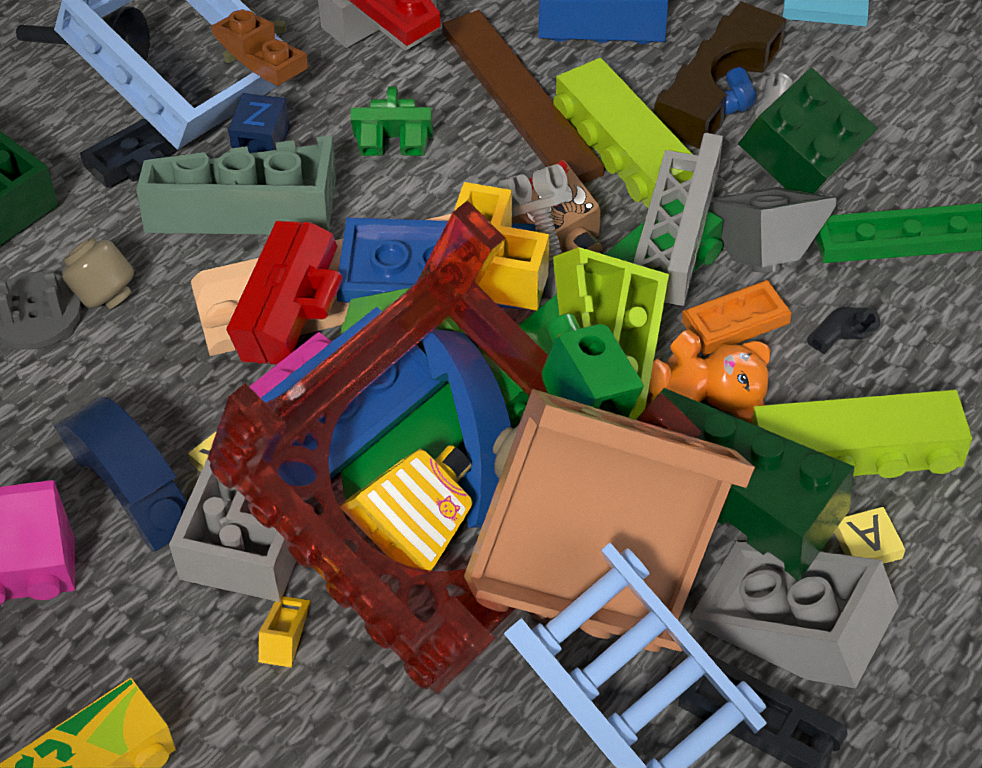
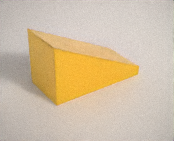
[258,596,311,667]

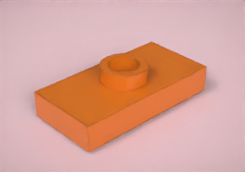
[682,280,792,355]

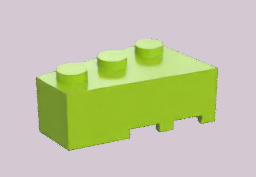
[553,247,669,420]

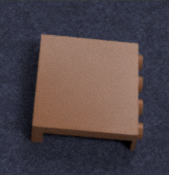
[464,389,755,652]

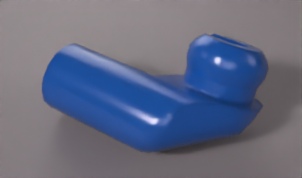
[724,67,756,115]

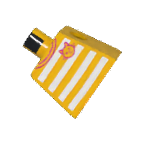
[339,446,473,579]

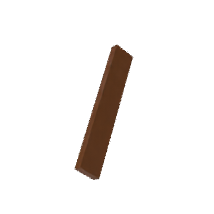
[442,10,604,184]

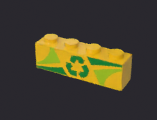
[0,678,176,768]

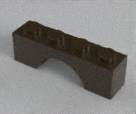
[654,1,787,149]

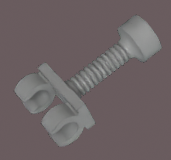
[498,164,573,297]

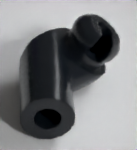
[807,307,881,354]

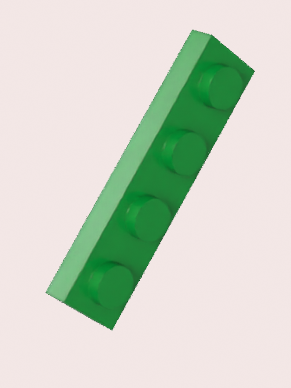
[815,203,982,264]

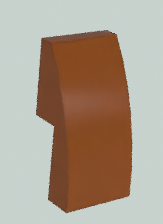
[211,9,308,86]

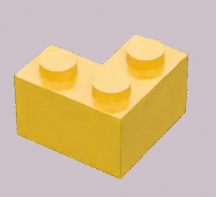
[439,182,549,311]

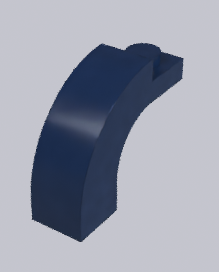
[53,397,187,552]

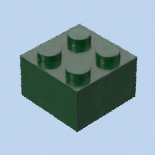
[738,67,878,194]

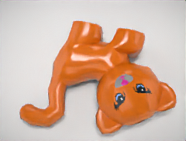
[646,329,771,423]

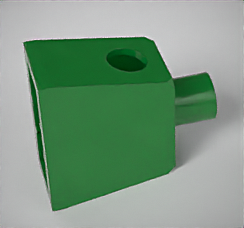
[542,314,644,418]

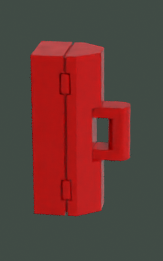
[226,221,343,364]

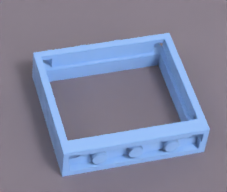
[54,0,283,150]

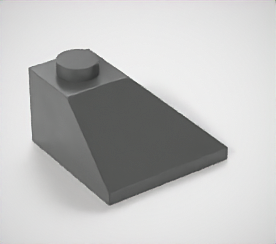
[709,187,836,273]

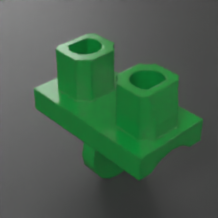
[350,86,433,156]

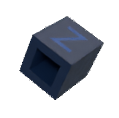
[228,93,290,153]

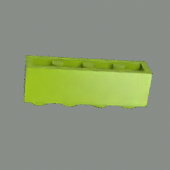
[553,57,694,209]
[751,390,972,478]

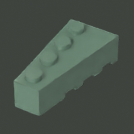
[136,135,336,235]

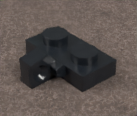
[80,118,177,188]

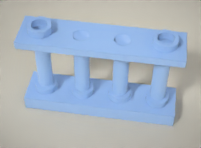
[504,543,767,768]

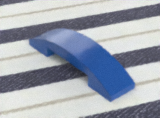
[421,328,511,528]

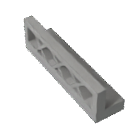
[633,133,723,306]

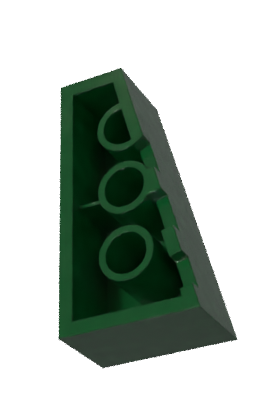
[637,388,854,581]

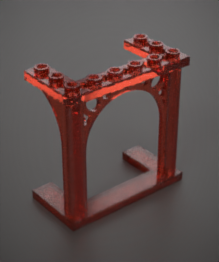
[207,200,701,694]

